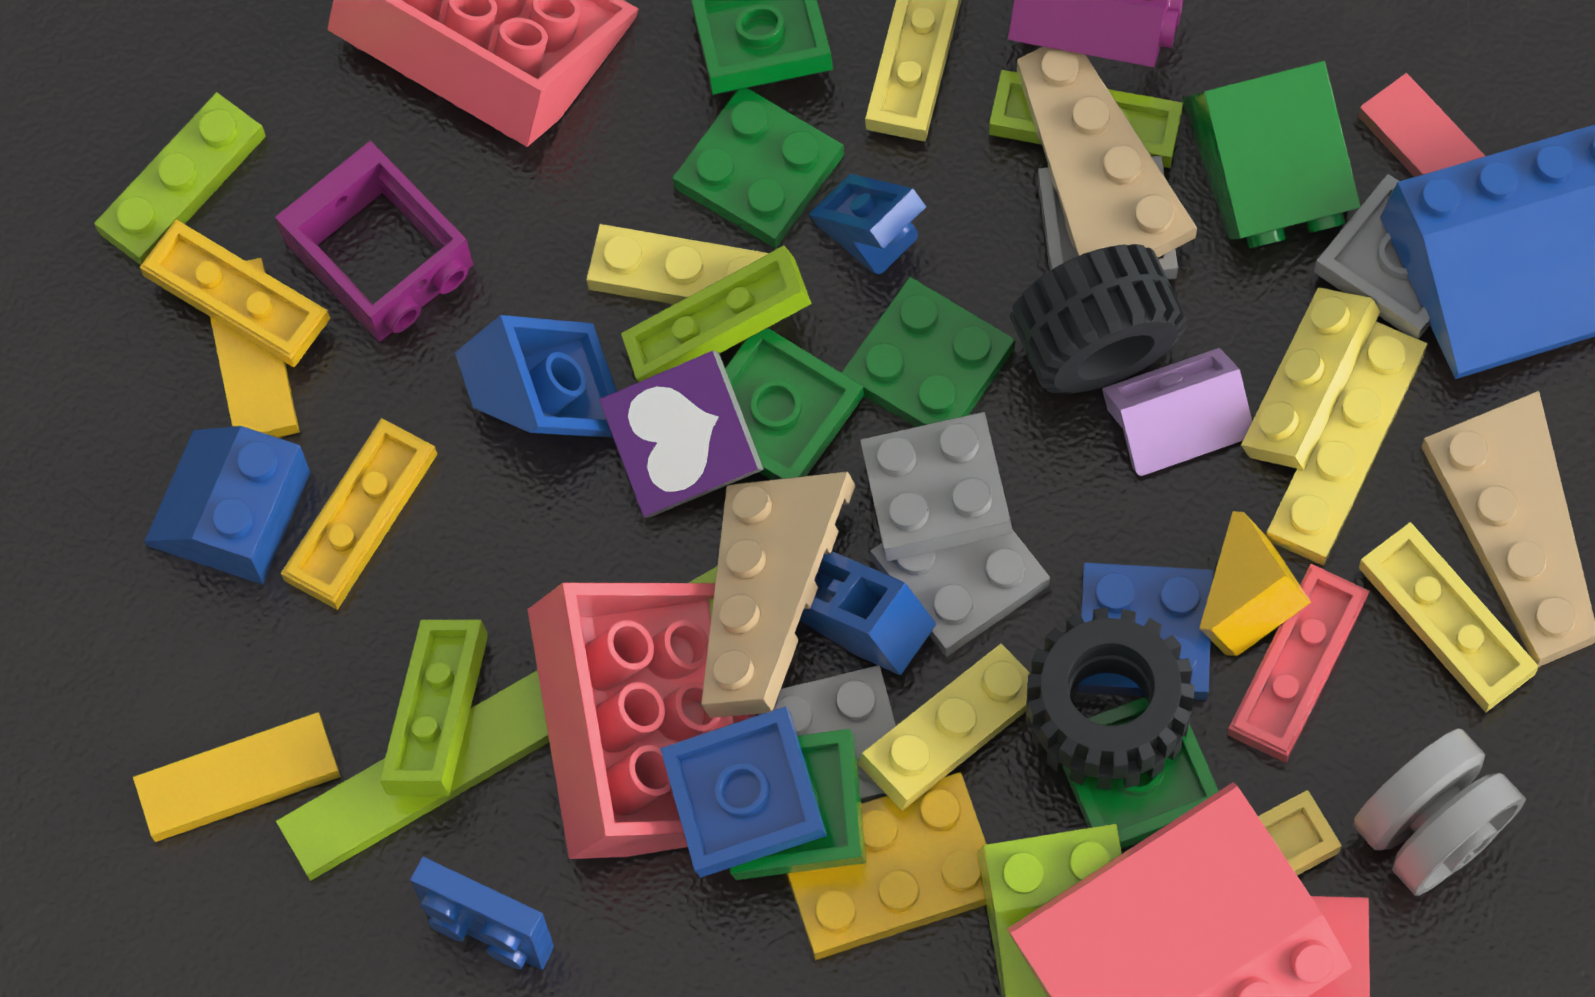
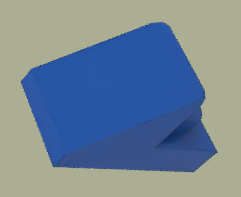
[808,173,926,274]

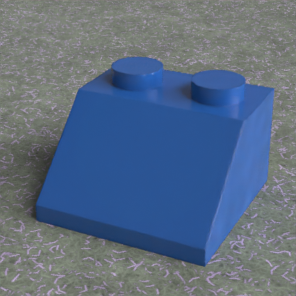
[144,426,311,585]

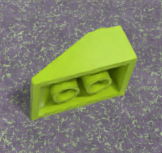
[977,824,1122,997]

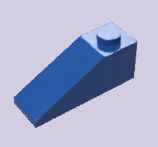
[800,551,937,675]

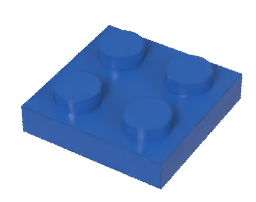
[1077,563,1213,700]
[660,706,827,878]
[410,857,554,970]

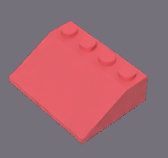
[327,0,639,147]
[527,583,756,859]
[1007,782,1353,997]

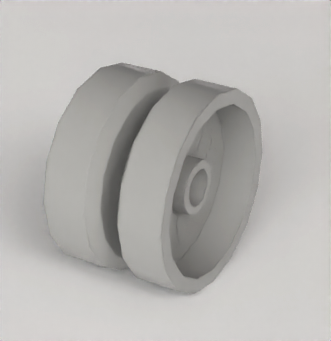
[1352,728,1526,895]

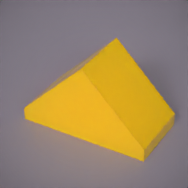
[1199,511,1311,656]

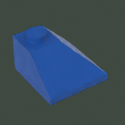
[455,315,617,438]

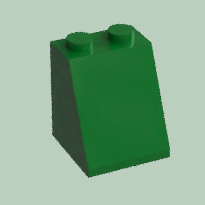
[1182,61,1361,248]

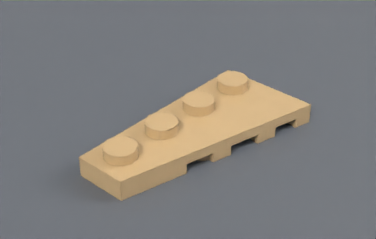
[1017,47,1197,258]
[1421,391,1595,667]
[701,472,856,718]

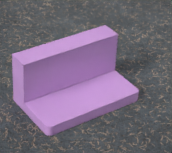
[1102,348,1252,476]

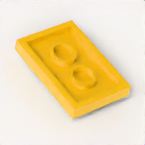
[787,772,987,960]

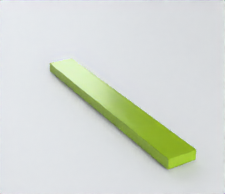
[276,566,717,881]

